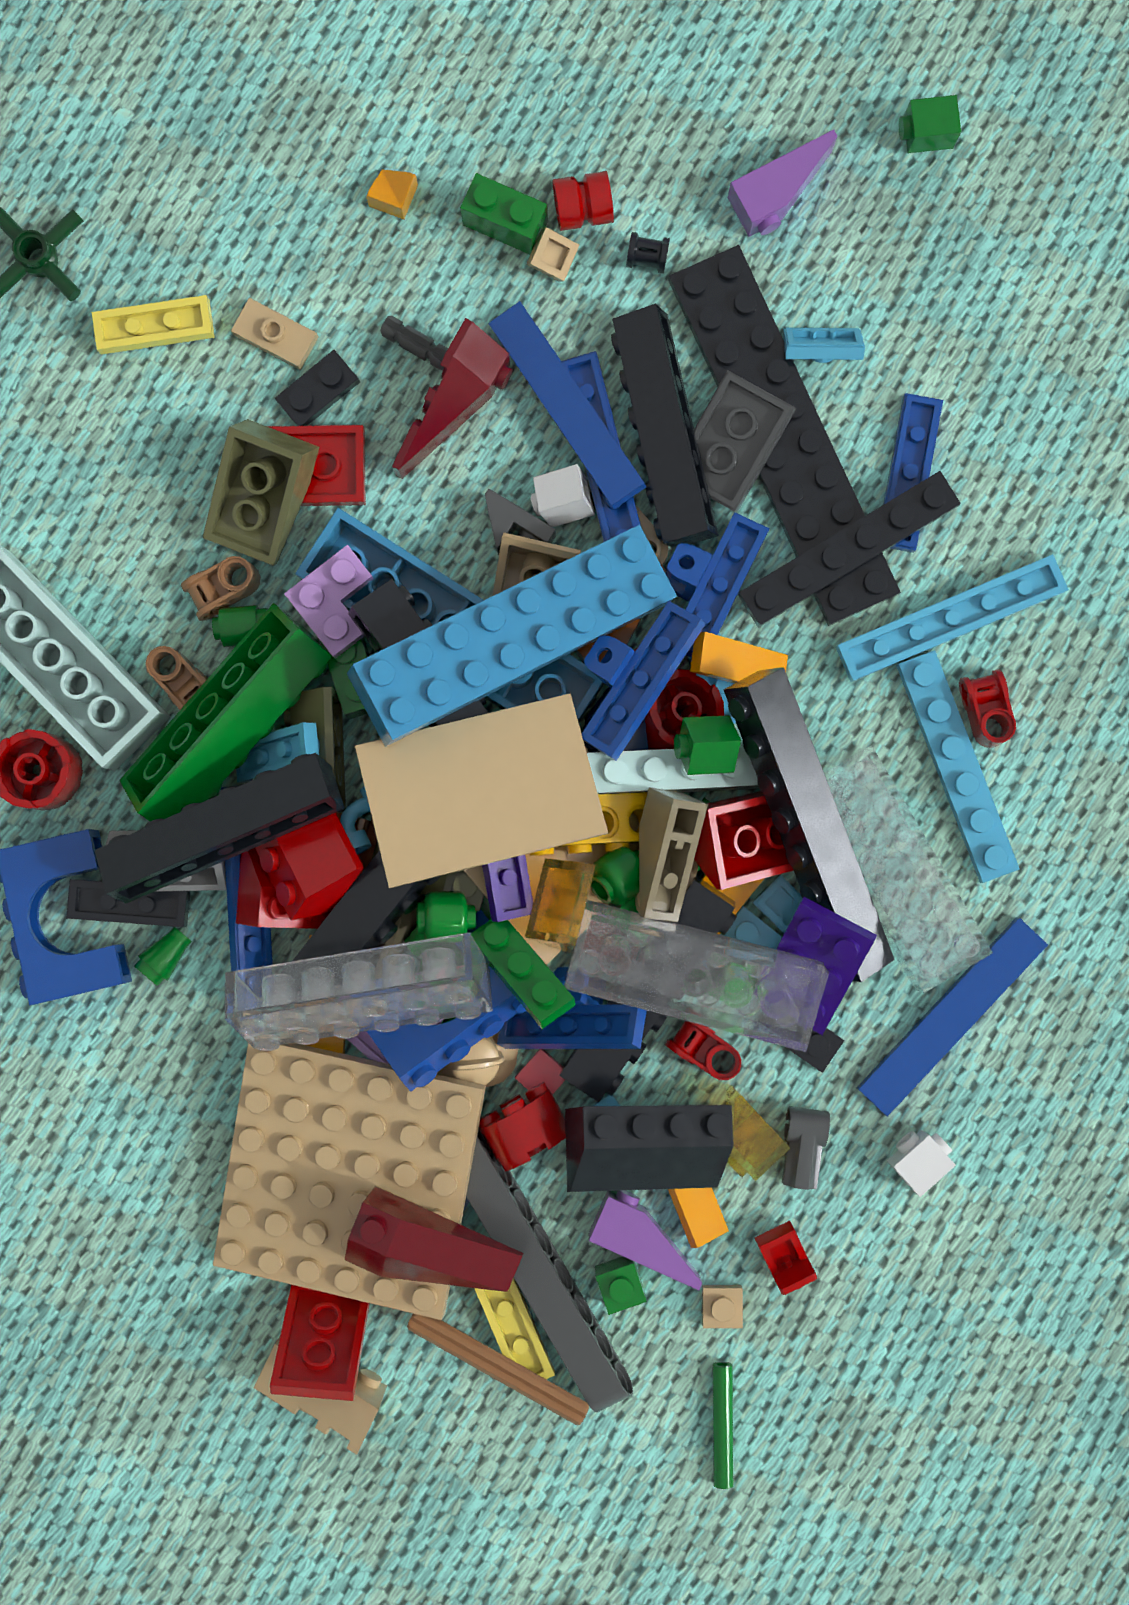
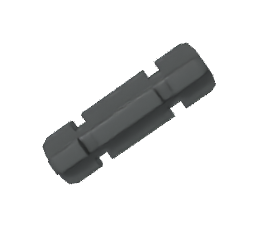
[380,316,448,370]

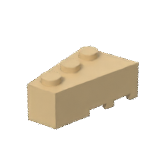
[254,1336,387,1455]

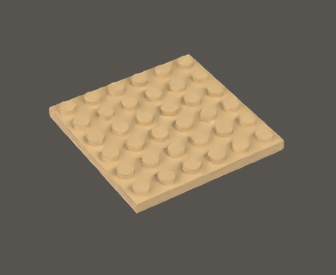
[213,1034,486,1320]

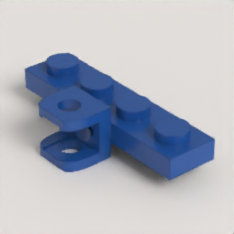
[666,512,770,658]
[582,601,705,761]
[497,967,647,1049]

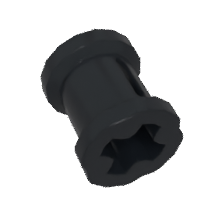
[626,232,670,274]

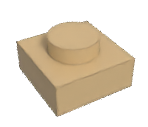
[526,227,579,282]
[702,1285,743,1328]

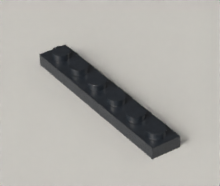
[738,471,961,628]

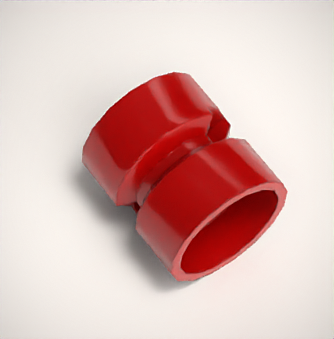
[552,171,614,231]

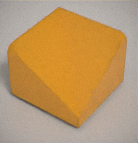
[366,169,418,220]

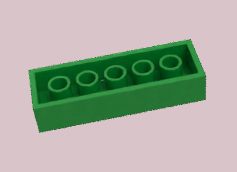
[119,603,332,821]

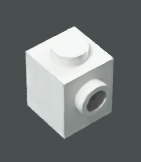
[531,464,595,527]
[887,1130,956,1197]

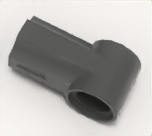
[782,1106,830,1190]

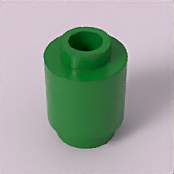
[212,605,268,647]

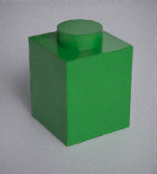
[899,95,961,153]
[674,715,741,775]
[595,1256,647,1315]

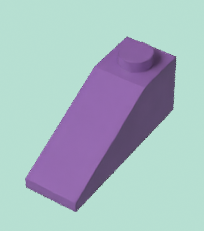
[727,129,837,237]
[588,1190,702,1290]

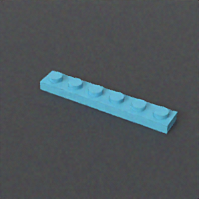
[836,554,1069,682]
[896,650,1020,883]

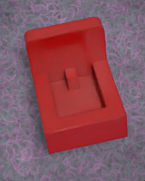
[754,1220,817,1295]

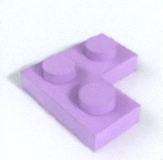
[284,545,374,658]

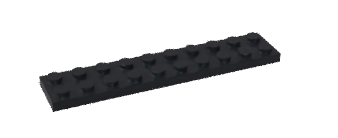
[668,245,901,626]

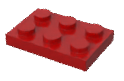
[267,425,366,506]
[270,1284,370,1401]

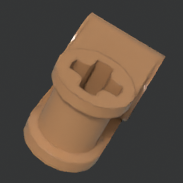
[181,556,261,621]
[146,646,208,710]

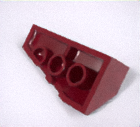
[392,318,513,479]
[345,1186,524,1292]

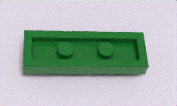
[468,920,576,1029]

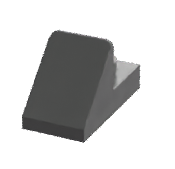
[485,489,556,555]

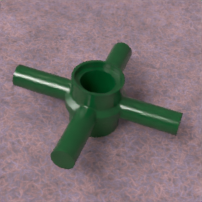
[0,207,84,301]

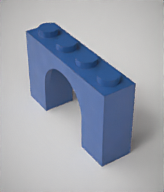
[0,829,132,1006]
[349,910,527,1092]

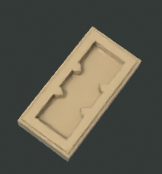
[231,298,319,370]

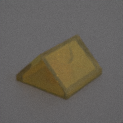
[525,858,595,953]

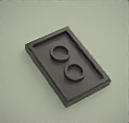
[694,370,796,513]

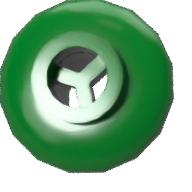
[589,846,639,905]
[416,891,476,944]

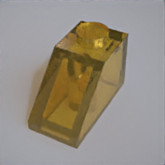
[726,1085,790,1181]

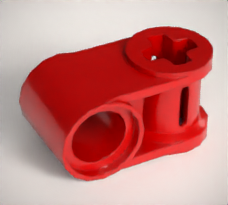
[959,669,1016,748]
[664,1012,741,1080]

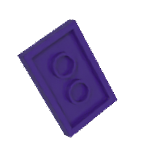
[752,897,877,1035]

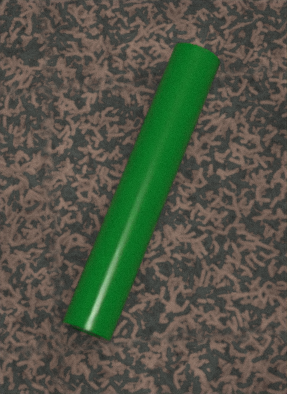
[713,1362,733,1489]

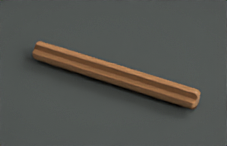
[407,1314,589,1425]

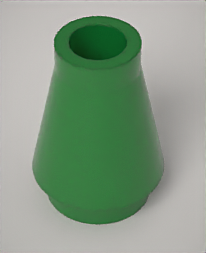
[134,927,192,986]

